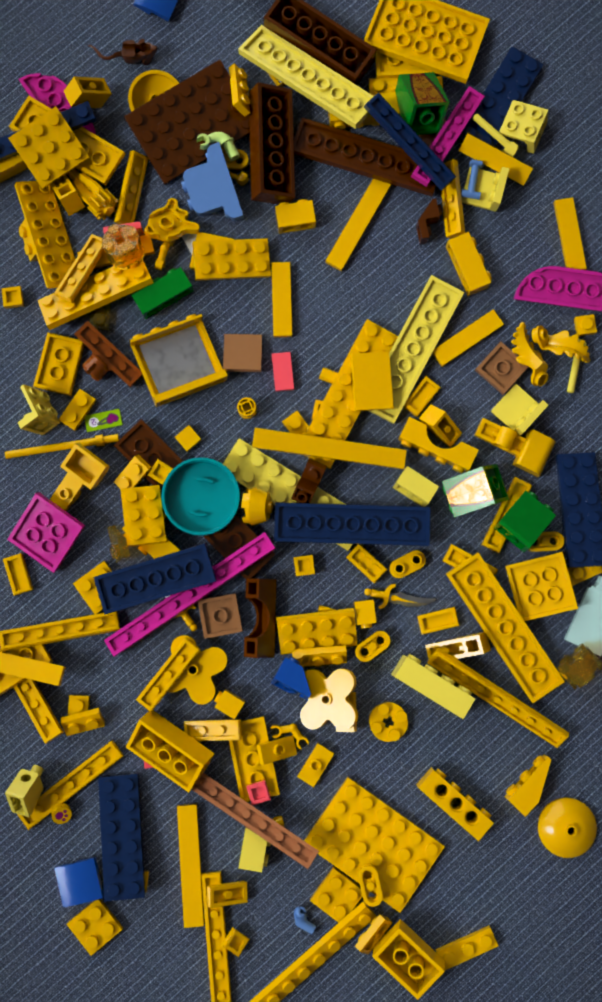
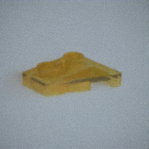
[107,525,130,563]

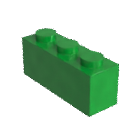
[132,267,194,319]

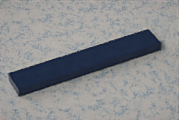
[364,92,456,191]

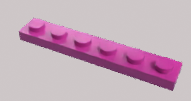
[411,86,485,187]

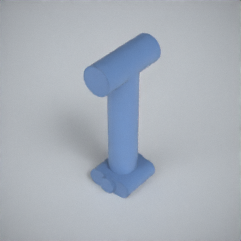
[461,159,483,200]

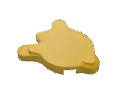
[144,198,200,242]

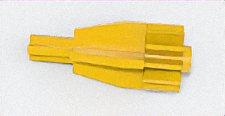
[67,168,119,220]

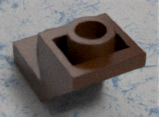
[416,198,442,245]
[291,458,327,504]

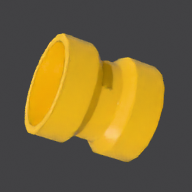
[237,397,257,419]

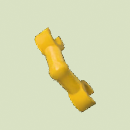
[154,241,175,271]
[270,723,309,749]

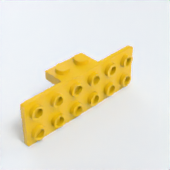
[14,181,75,289]

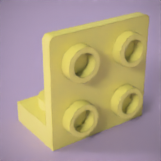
[499,100,548,154]
[462,167,510,212]
[18,384,60,435]
[491,384,548,435]

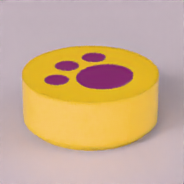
[51,803,72,824]

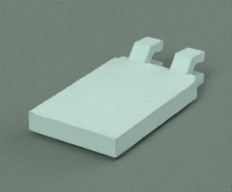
[564,576,602,656]

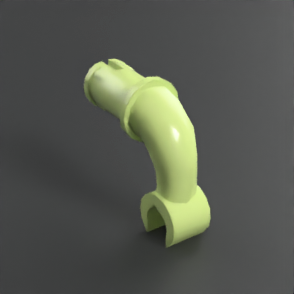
[197,132,240,161]

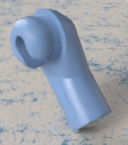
[294,906,316,935]

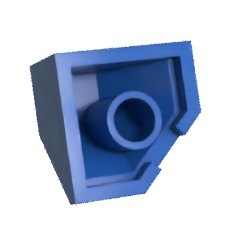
[271,657,311,700]

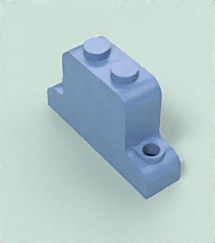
[181,142,245,221]

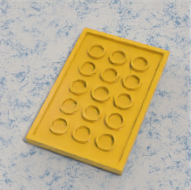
[364,0,490,84]
[304,777,445,913]

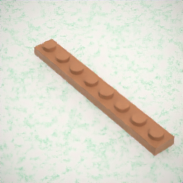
[192,773,319,869]

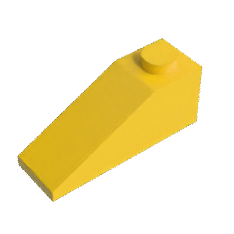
[50,174,85,216]
[425,632,491,659]

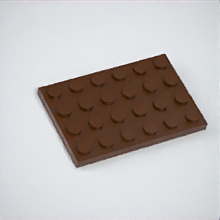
[124,59,250,185]

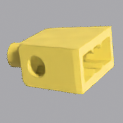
[5,765,44,818]

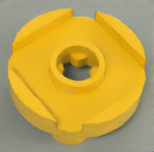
[369,702,408,742]

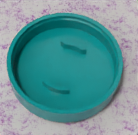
[161,457,240,536]

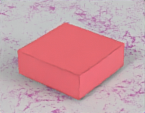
[246,780,271,806]

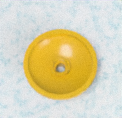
[128,70,179,112]
[538,797,597,858]

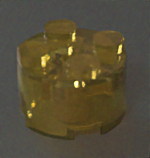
[102,224,145,269]
[557,643,602,690]

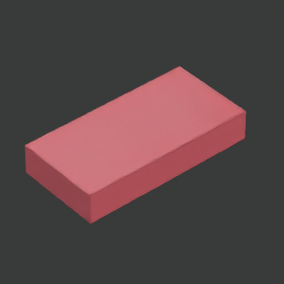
[272,352,294,392]

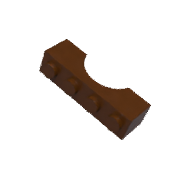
[244,579,276,658]

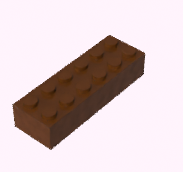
[263,0,377,85]
[249,82,295,205]

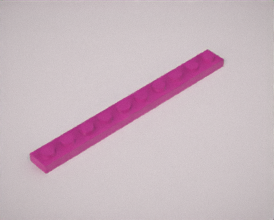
[104,532,276,657]

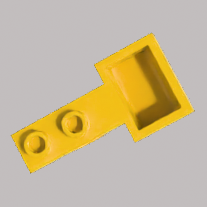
[474,418,556,477]
[50,443,110,512]

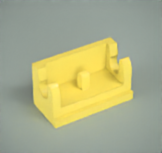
[392,466,439,507]

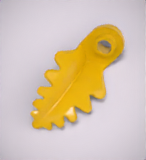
[511,322,548,387]
[532,325,590,363]

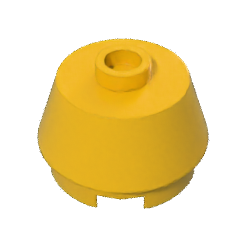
[241,487,273,526]

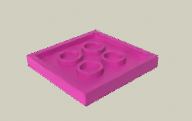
[7,492,85,573]

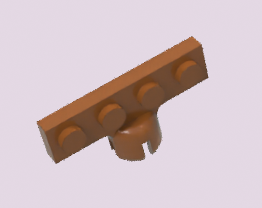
[74,321,143,388]

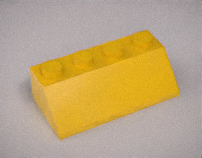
[126,710,215,793]

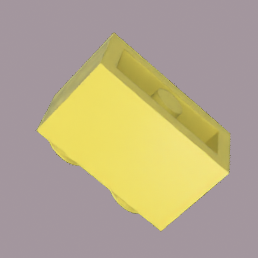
[238,827,271,873]

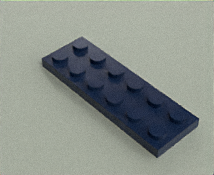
[457,47,543,147]
[556,452,602,568]
[93,543,217,615]
[98,774,146,902]

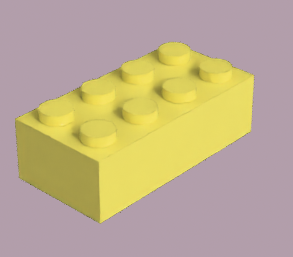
[391,654,475,719]

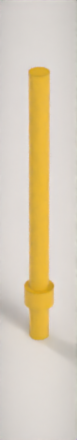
[5,434,120,459]

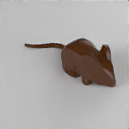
[88,39,157,65]

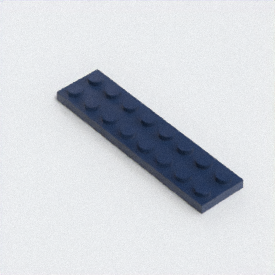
[274,503,430,546]

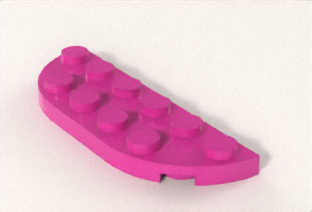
[19,73,97,135]
[513,266,602,312]

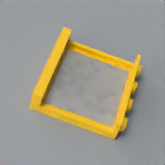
[130,314,228,407]

